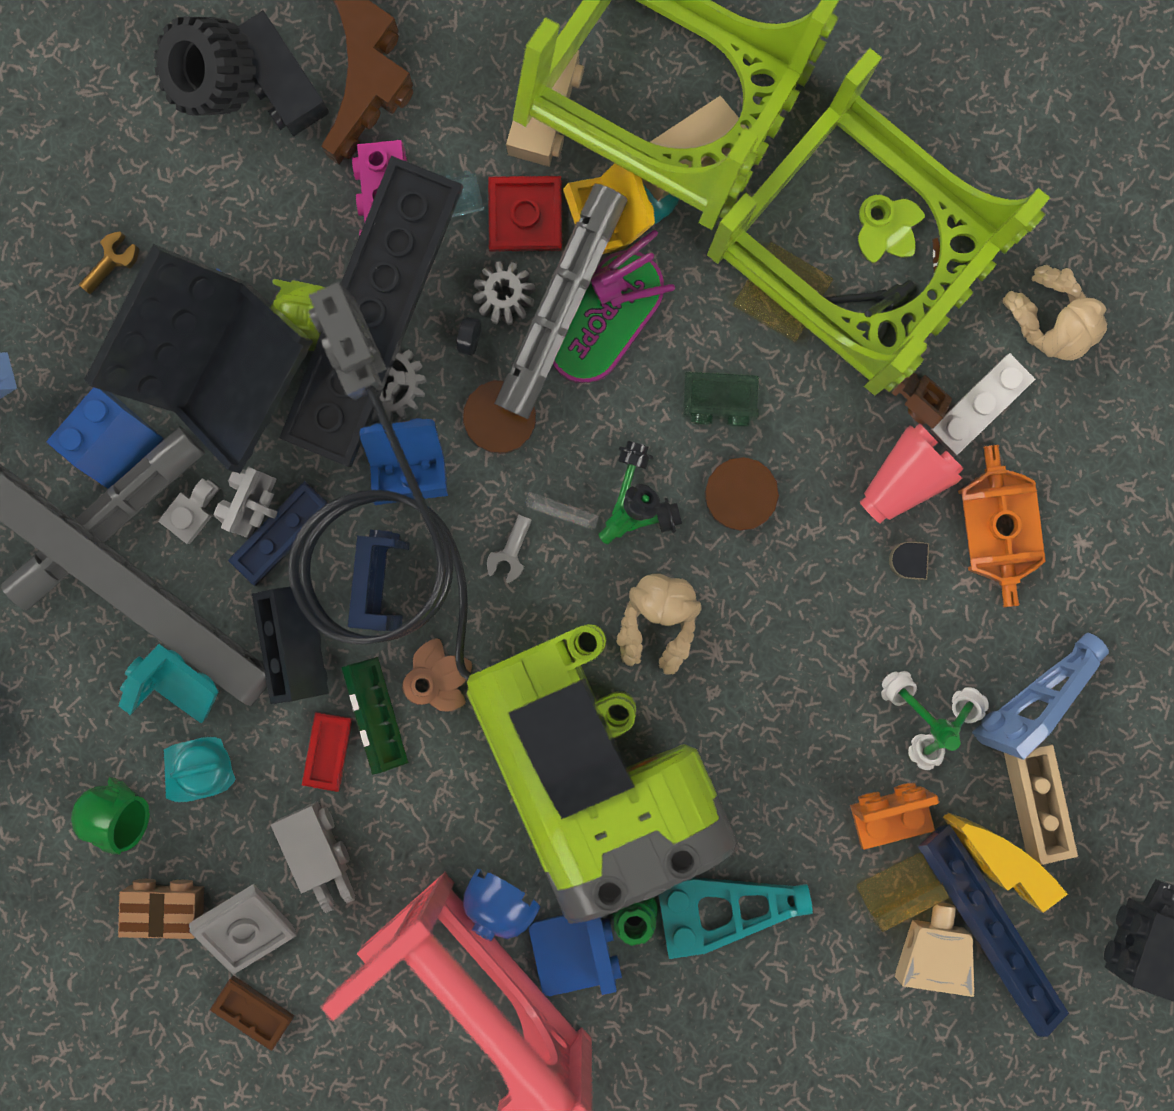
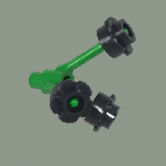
[598,441,682,544]

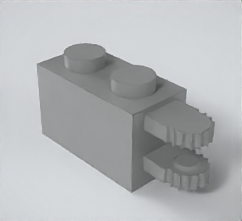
[271,801,355,913]

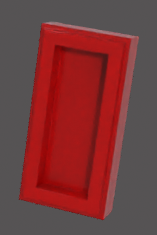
[302,712,353,792]

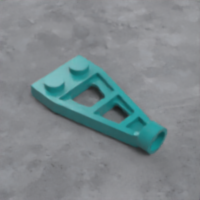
[659,877,813,959]

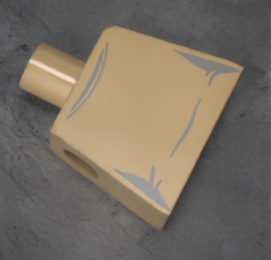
[895,902,974,997]

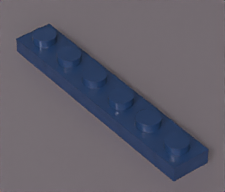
[918,824,1069,1037]

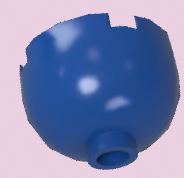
[463,869,541,941]

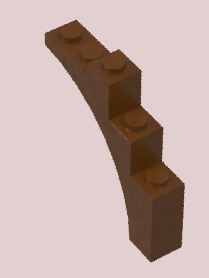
[321,0,413,165]

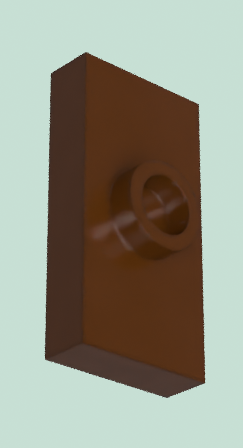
[210,975,295,1051]

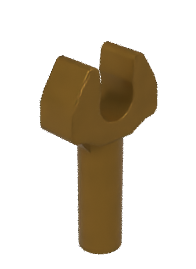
[79,231,139,294]

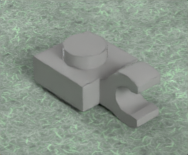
[158,478,220,544]

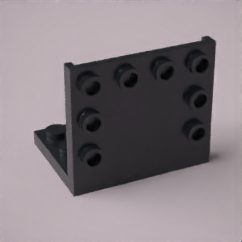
[84,244,313,474]

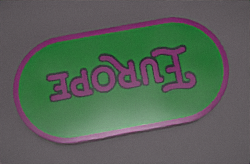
[553,251,664,383]

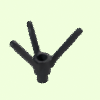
[824,280,917,343]

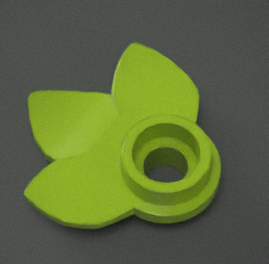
[858,195,925,263]

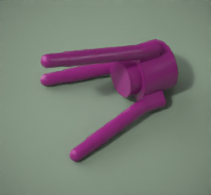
[590,230,675,308]

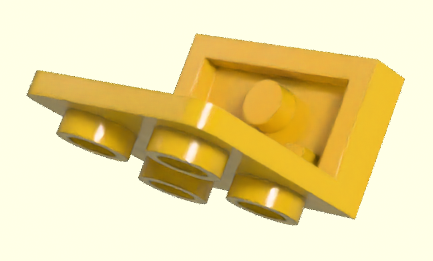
[563,163,655,254]

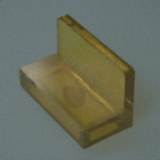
[857,853,949,932]

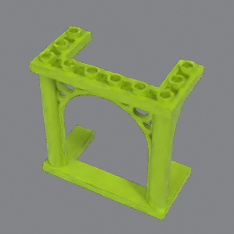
[513,0,839,230]
[707,48,1050,396]

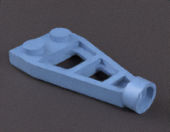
[972,633,1109,760]

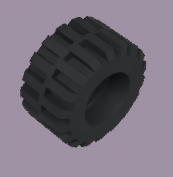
[154,16,256,116]

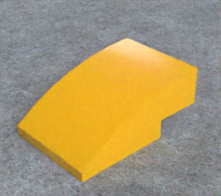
[943,813,1068,913]

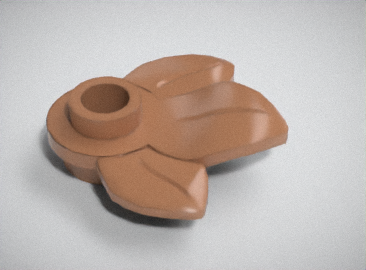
[402,639,472,712]

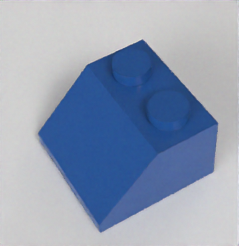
[46,387,164,489]

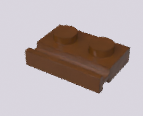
[891,372,953,429]

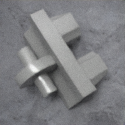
[213,467,278,538]

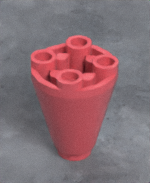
[860,423,964,523]

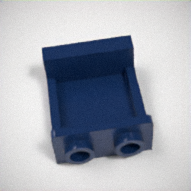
[348,530,410,631]

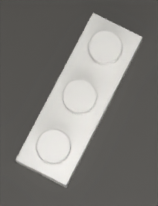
[929,353,1036,456]

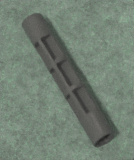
[494,183,628,419]
[1,426,205,611]

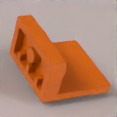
[850,783,939,850]

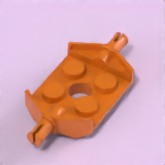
[958,445,1046,607]

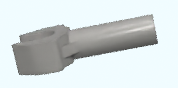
[487,515,532,584]

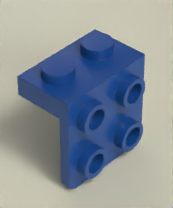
[360,418,448,505]
[529,915,622,996]

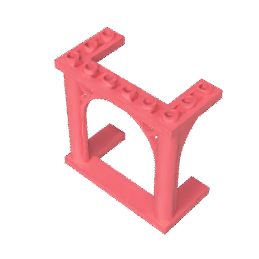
[321,872,592,1111]

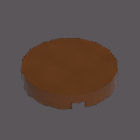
[463,380,536,454]
[704,457,779,531]

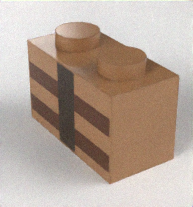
[118,879,204,939]

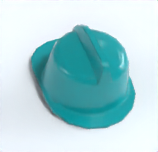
[164,737,236,802]

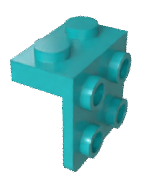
[119,644,219,723]

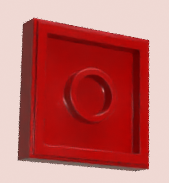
[488,176,562,251]

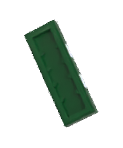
[341,657,409,775]

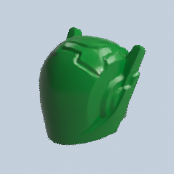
[71,777,150,855]

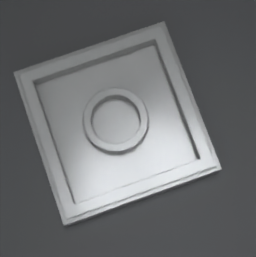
[189,884,296,975]

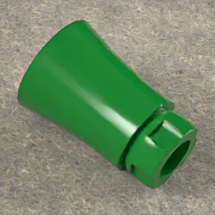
[608,897,658,946]

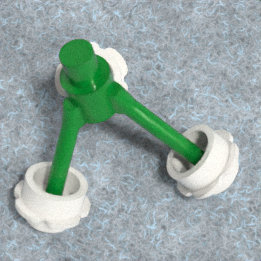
[881,671,989,770]

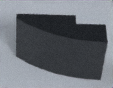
[508,678,635,819]

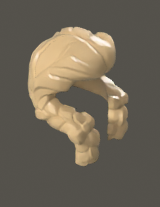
[1003,265,1107,360]
[617,574,702,674]

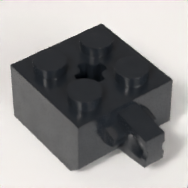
[1104,879,1174,1002]

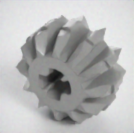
[473,261,535,325]

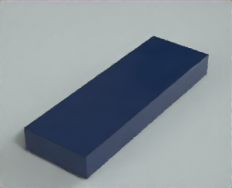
[228,481,328,586]

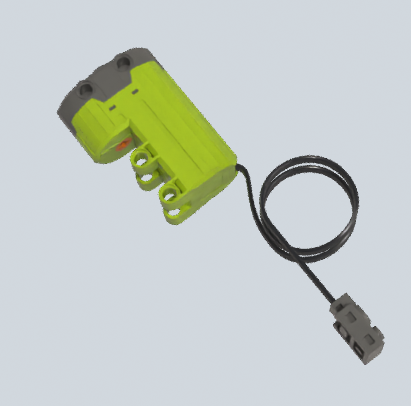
[289,282,740,924]

